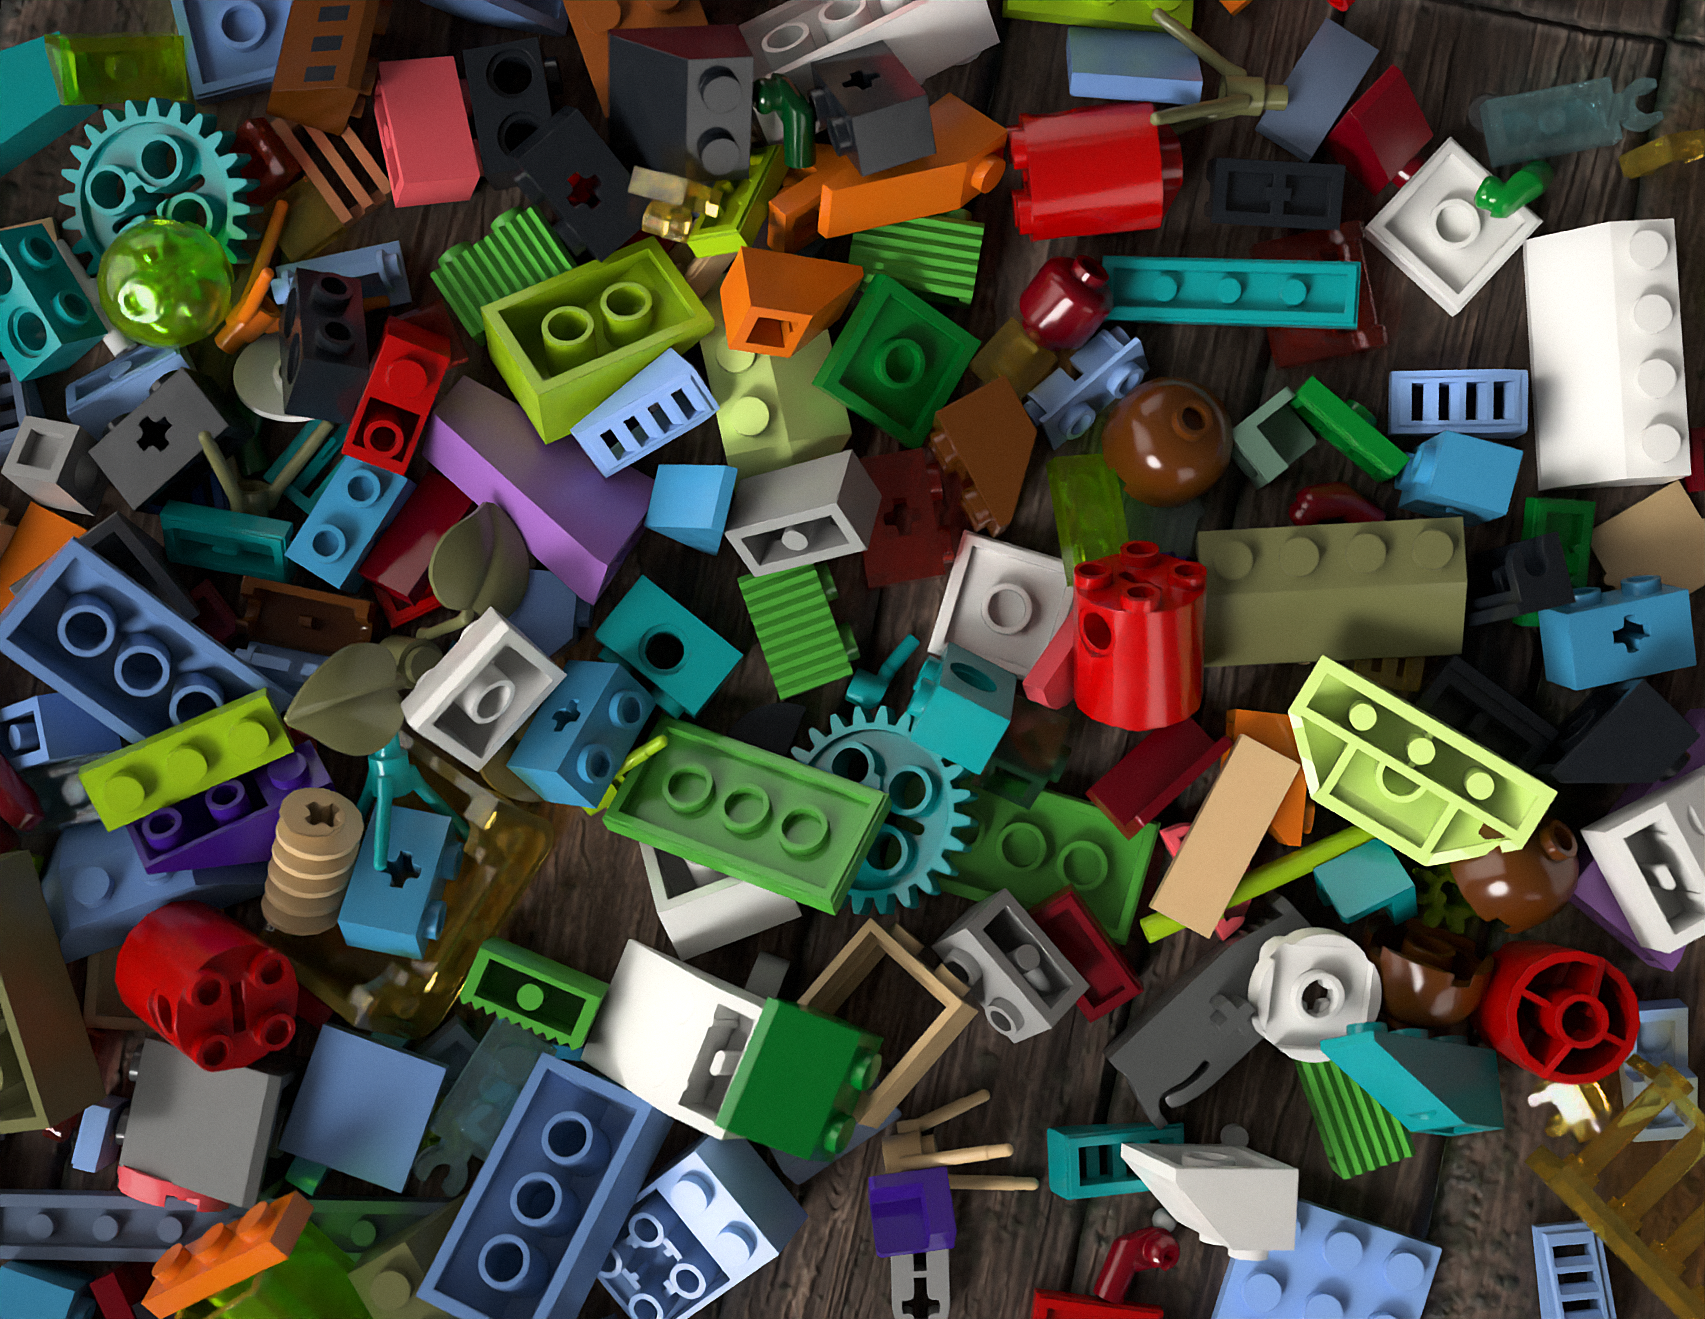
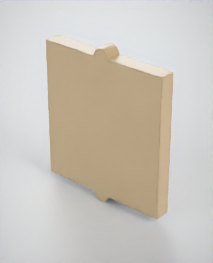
[1590,479,1705,594]

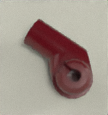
[1288,481,1387,526]
[1092,1226,1181,1305]

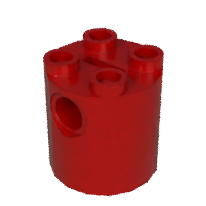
[1006,100,1183,243]
[1073,540,1207,732]
[115,900,299,1073]
[1469,940,1641,1086]

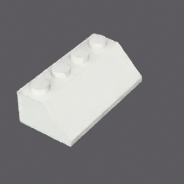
[738,0,1000,147]
[1523,218,1691,491]

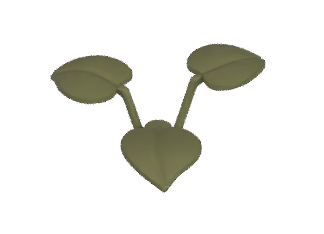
[284,501,544,802]

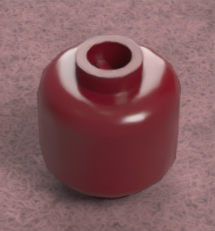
[1019,255,1114,352]

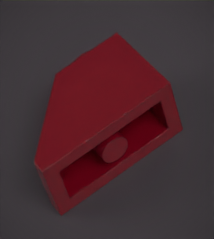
[1321,64,1434,197]

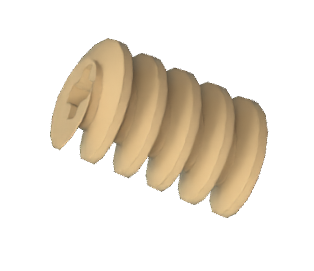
[261,787,364,936]

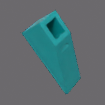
[1320,1022,1505,1136]

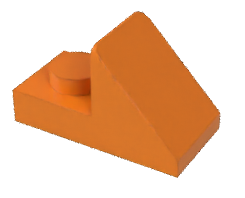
[767,143,852,254]

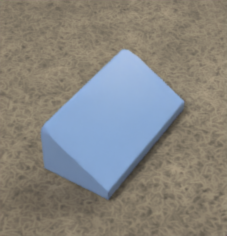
[65,329,197,442]

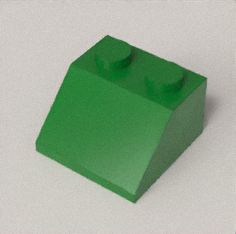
[714,996,884,1162]

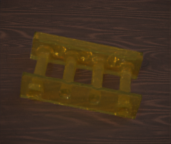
[1524,1053,1705,1319]

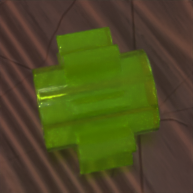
[1412,862,1481,934]

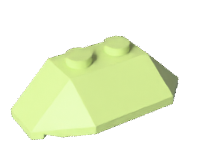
[700,272,852,495]
[1288,654,1558,866]

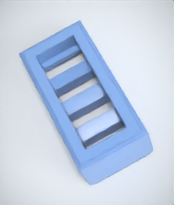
[570,347,720,478]
[1388,369,1528,439]
[1532,1219,1617,1319]

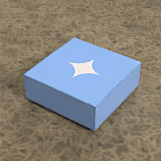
[71,1094,131,1173]

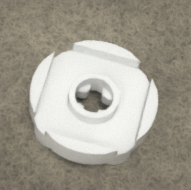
[1248,927,1382,1063]

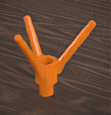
[214,199,390,355]

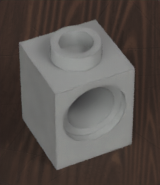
[1,415,110,516]

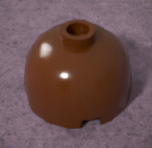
[1101,376,1234,508]
[1450,810,1579,934]
[1360,915,1494,1030]

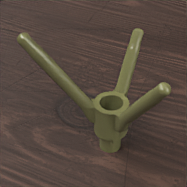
[1150,8,1289,136]
[198,420,335,518]

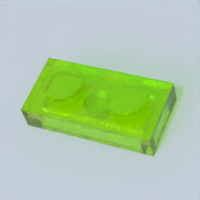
[1046,453,1129,587]

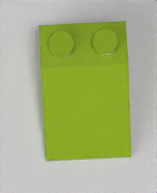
[480,235,715,445]

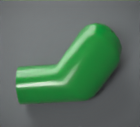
[1474,160,1554,218]

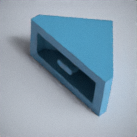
[644,464,738,556]

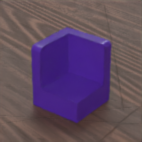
[868,1166,957,1258]

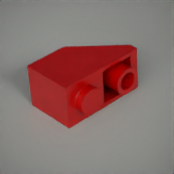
[341,315,451,476]

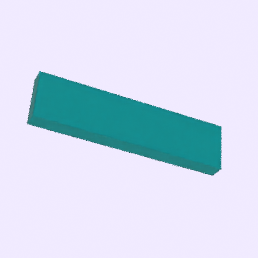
[1102,256,1361,330]

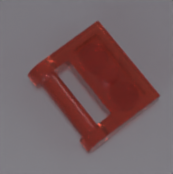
[1249,220,1390,371]

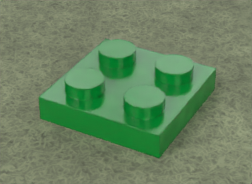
[811,273,981,451]

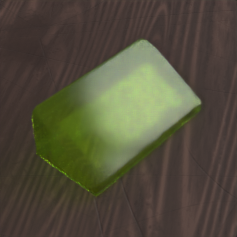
[44,31,187,106]

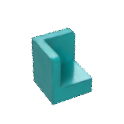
[1313,838,1418,926]

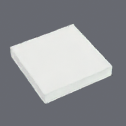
[1360,137,1543,317]
[927,530,1077,681]

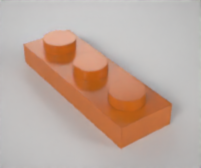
[141,1190,315,1319]

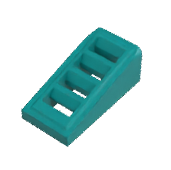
[1047,1121,1184,1200]

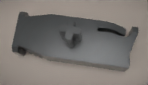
[1102,893,1312,1130]

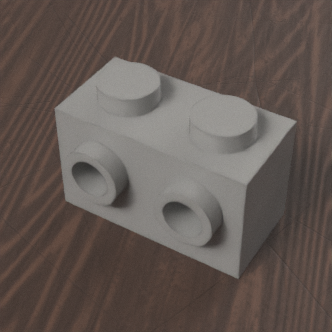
[723,449,882,577]
[931,888,1090,1044]

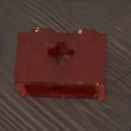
[859,448,955,592]

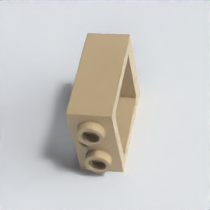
[796,918,979,1129]

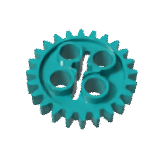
[59,97,264,309]
[791,706,979,916]

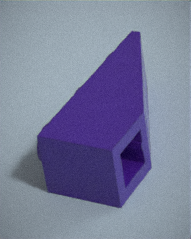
[125,740,336,875]

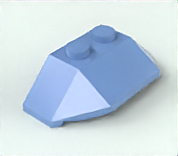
[40,813,270,964]

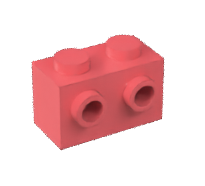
[371,56,485,208]

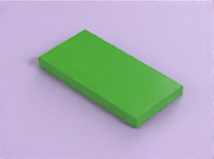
[602,714,893,916]
[883,761,1161,945]

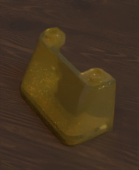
[258,728,555,1040]

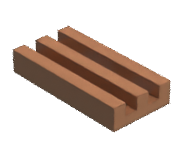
[270,118,393,230]

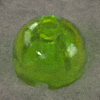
[96,216,235,349]

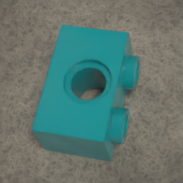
[594,574,743,720]
[906,641,1017,775]

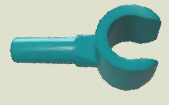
[845,634,920,710]

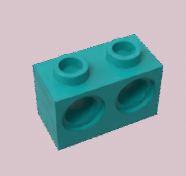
[0,223,109,383]

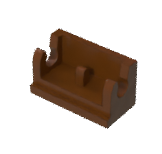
[235,575,384,657]

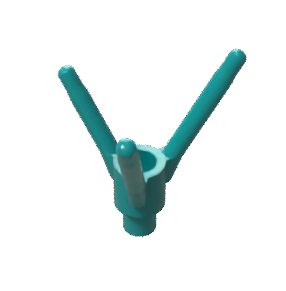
[356,731,481,871]

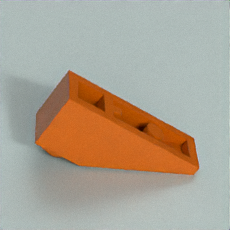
[817,92,1008,239]

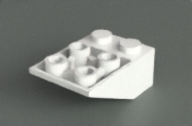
[1580,765,1705,953]
[580,939,766,1140]

